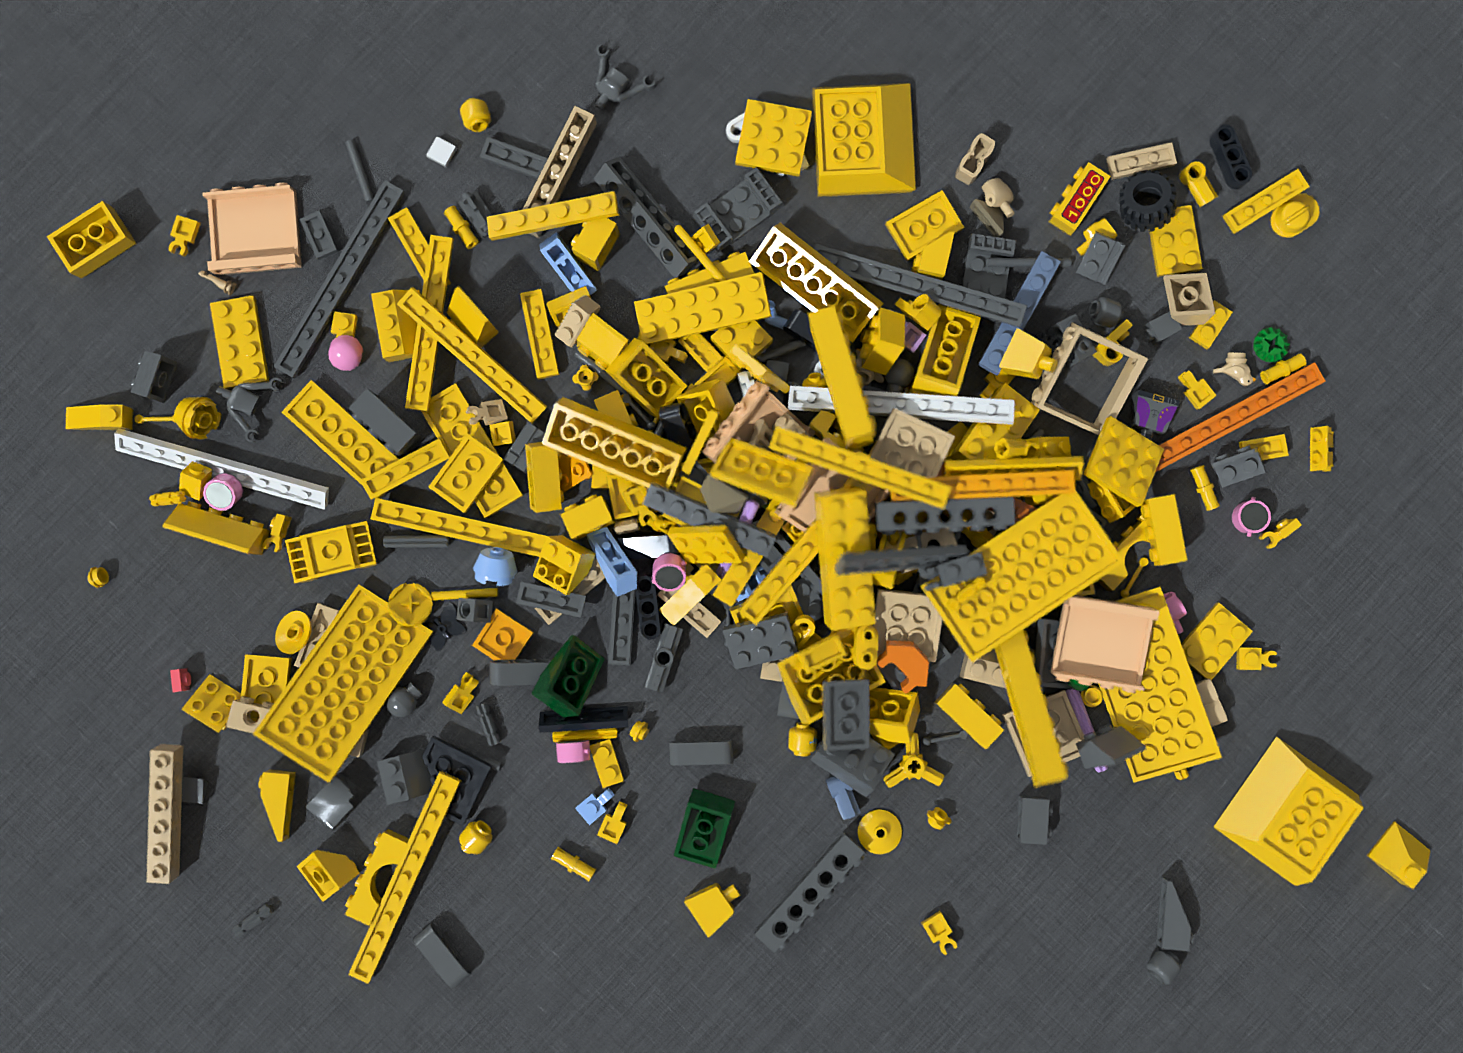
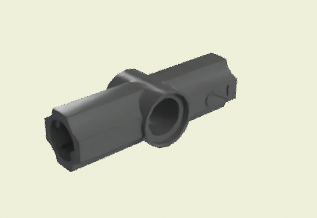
[645,623,683,693]

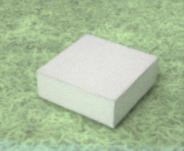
[426,137,457,167]

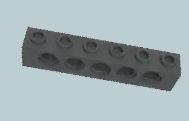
[594,157,698,278]
[874,496,1015,535]
[754,831,865,953]

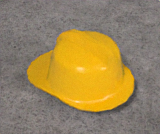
[1270,194,1319,237]

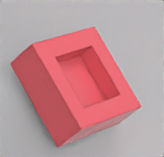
[170,668,191,692]

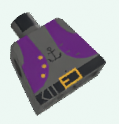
[1130,390,1179,441]

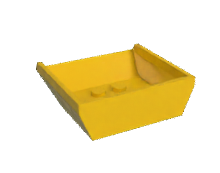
[813,83,916,197]
[1214,737,1364,886]

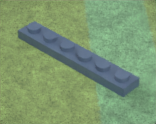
[978,251,1061,376]

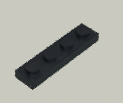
[538,706,629,733]

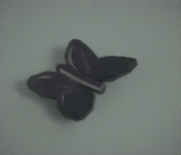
[422,603,466,651]

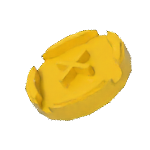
[388,583,433,627]

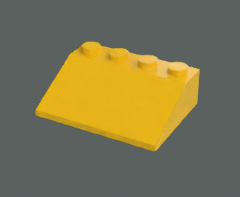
[777,627,885,724]

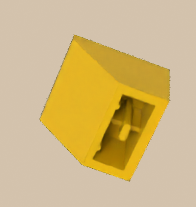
[533,535,596,595]

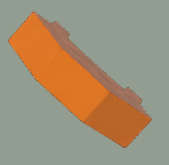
[877,640,929,694]

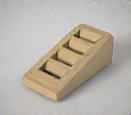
[615,516,640,535]

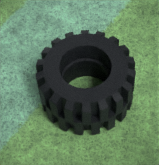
[1119,170,1177,232]

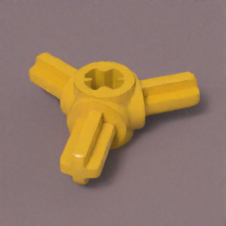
[883,733,944,788]

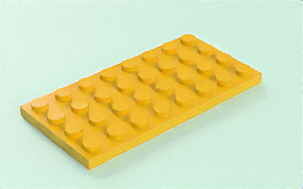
[921,490,1124,662]
[253,584,433,783]
[1098,586,1222,783]

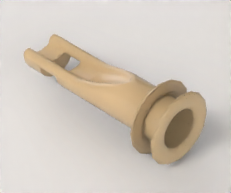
[199,270,236,295]

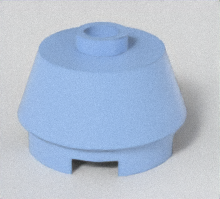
[473,547,517,586]

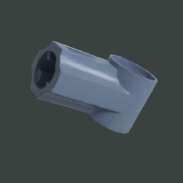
[826,776,861,820]

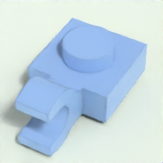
[575,788,615,825]

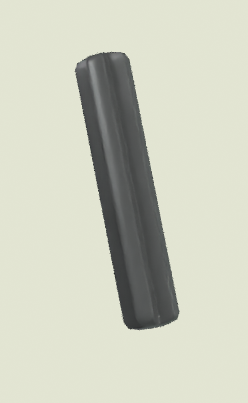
[383,535,449,548]

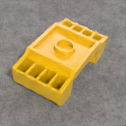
[809,410,877,458]
[285,521,377,583]

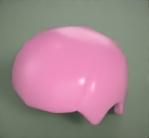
[328,335,363,371]

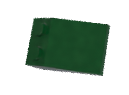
[531,635,605,717]
[673,788,735,869]

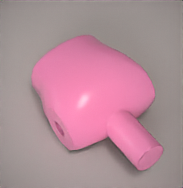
[1163,592,1187,634]

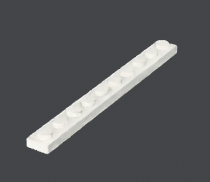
[788,386,1015,425]
[114,428,329,510]

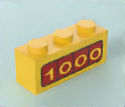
[1049,162,1111,236]

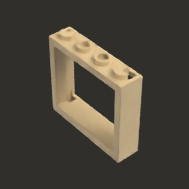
[1031,323,1148,435]

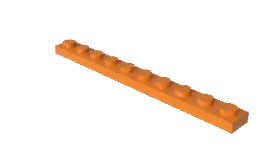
[1155,362,1326,472]

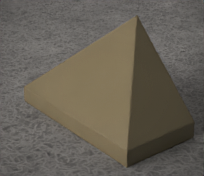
[969,199,1004,238]
[700,472,748,514]

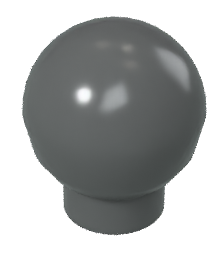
[884,358,915,393]
[386,682,423,718]

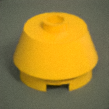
[174,397,221,439]

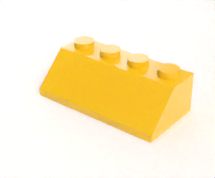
[163,501,270,555]

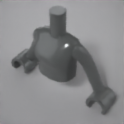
[595,44,656,110]
[216,378,284,443]

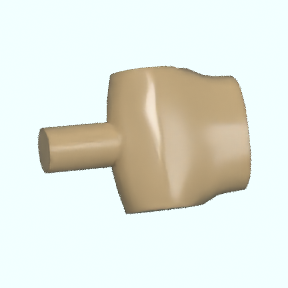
[982,178,1014,218]

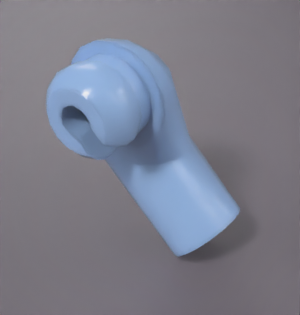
[764,300,788,329]

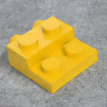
[1088,481,1136,523]

